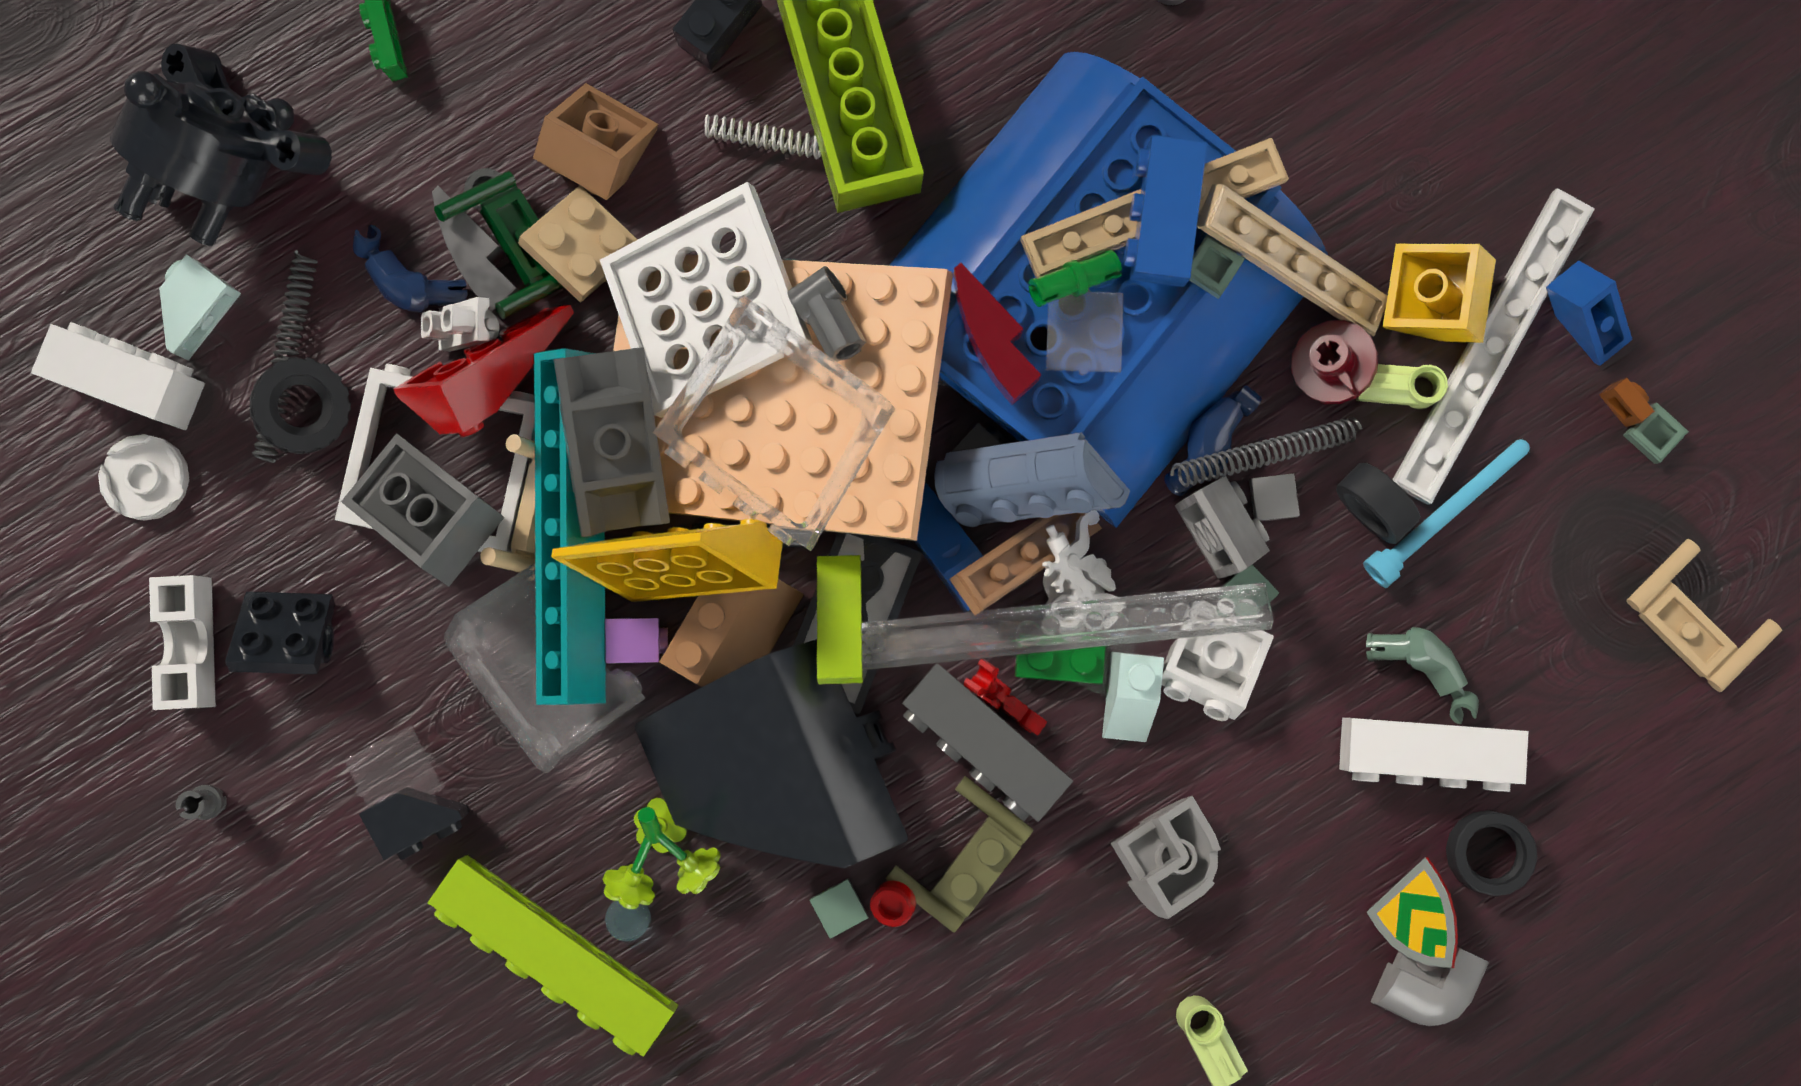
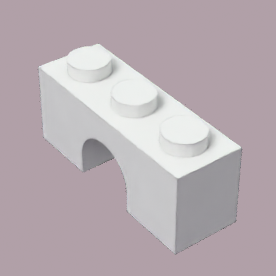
[149,575,216,710]

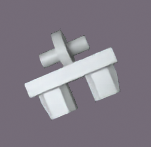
[421,297,500,352]

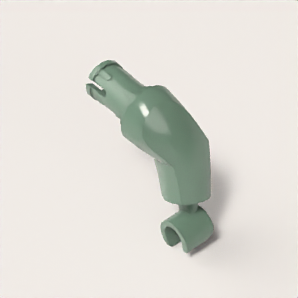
[1366,627,1479,724]

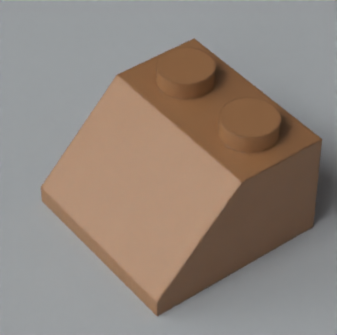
[533,83,659,200]

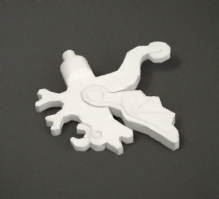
[1042,510,1116,602]

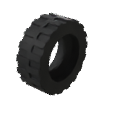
[249,357,351,454]

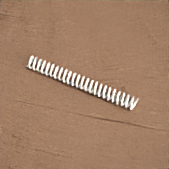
[705,114,821,160]

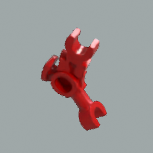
[964,658,1047,736]

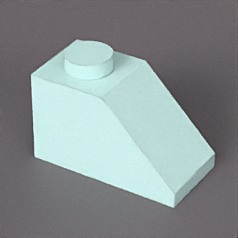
[159,254,241,361]
[1102,652,1164,742]

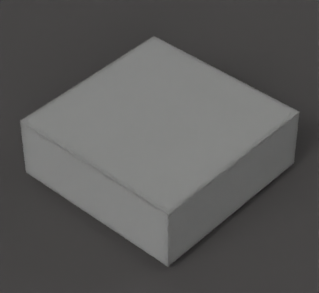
[1249,473,1300,521]

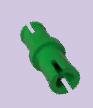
[1028,250,1122,307]

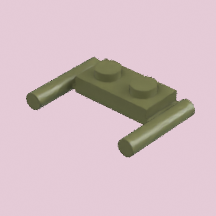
[885,776,1034,933]

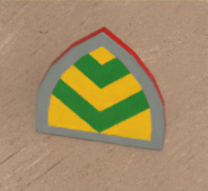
[1367,857,1458,968]

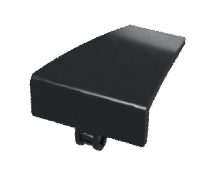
[635,639,908,868]

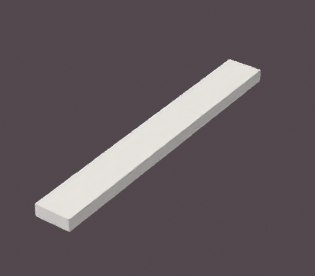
[1393,188,1594,505]

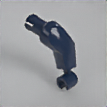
[353,225,467,313]
[1164,385,1262,497]

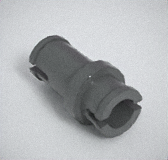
[176,785,227,820]

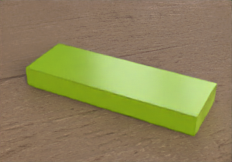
[817,555,863,684]

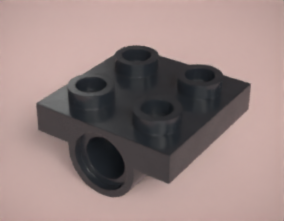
[225,591,335,674]

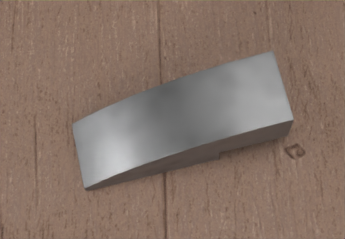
[432,186,519,320]

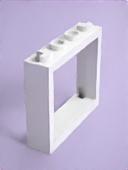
[335,364,535,552]

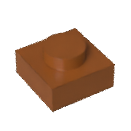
[1598,378,1655,427]

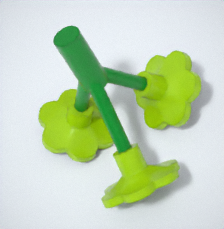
[603,798,721,909]

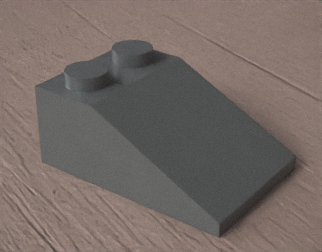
[341,433,505,586]

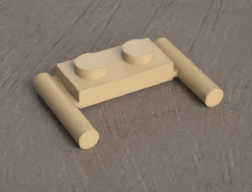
[480,434,535,575]
[1626,539,1782,692]

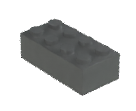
[902,663,1073,822]

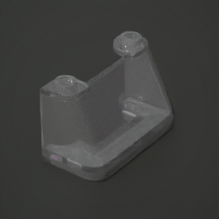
[444,563,645,773]

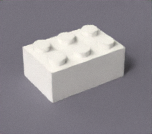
[31,322,205,430]

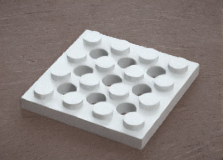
[600,182,813,418]

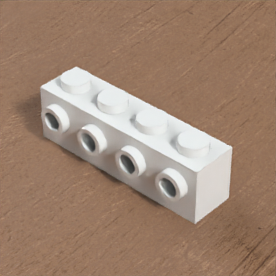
[1339,717,1528,792]

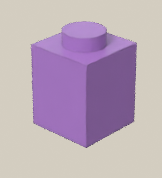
[605,618,668,663]

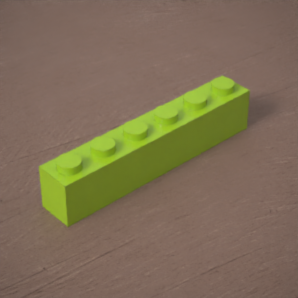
[427,855,679,1057]

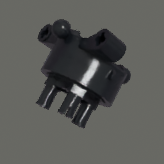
[110,43,332,246]

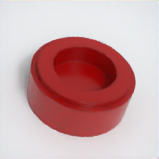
[870,881,916,927]

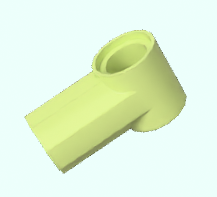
[1356,364,1448,409]
[1176,995,1248,1086]

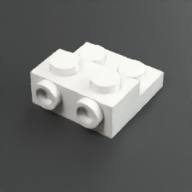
[1162,598,1274,721]

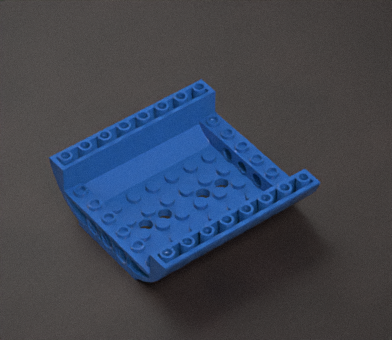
[889,52,1328,528]

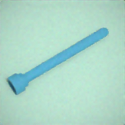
[1363,439,1530,588]

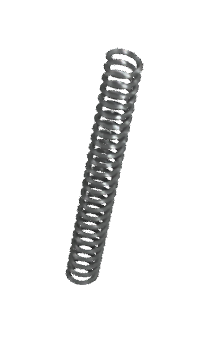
[252,250,318,463]
[1170,417,1363,488]

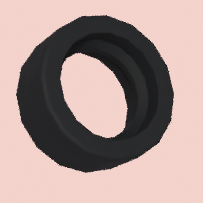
[1336,463,1421,544]
[1446,810,1538,896]

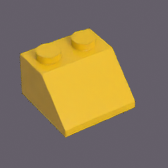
[1383,244,1496,343]

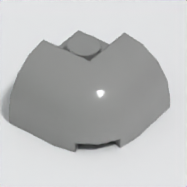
[1111,796,1221,919]
[1370,947,1489,1026]

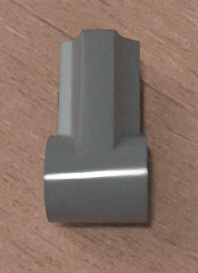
[787,266,866,363]

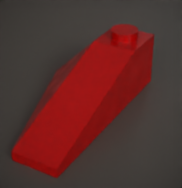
[393,305,574,437]

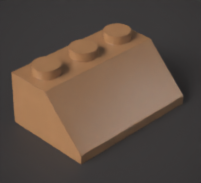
[659,579,804,687]

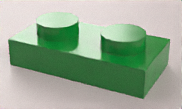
[359,0,408,81]
[1015,634,1106,684]

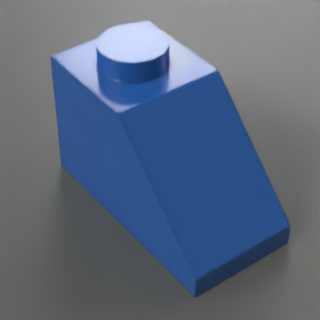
[1546,261,1632,366]

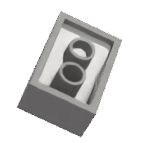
[1175,476,1270,579]

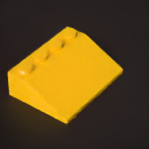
[551,519,783,602]

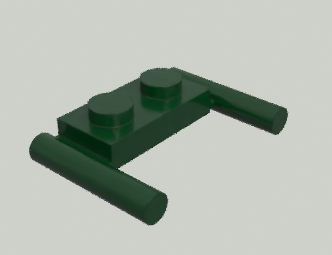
[434,171,564,319]

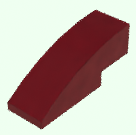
[953,262,1041,405]

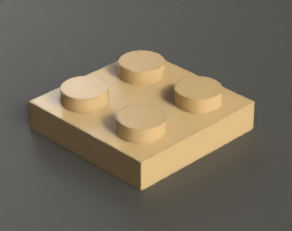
[518,185,638,303]

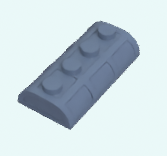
[934,432,1130,527]

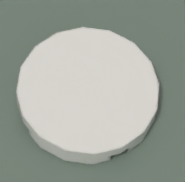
[98,434,189,521]

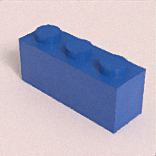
[1124,135,1208,287]

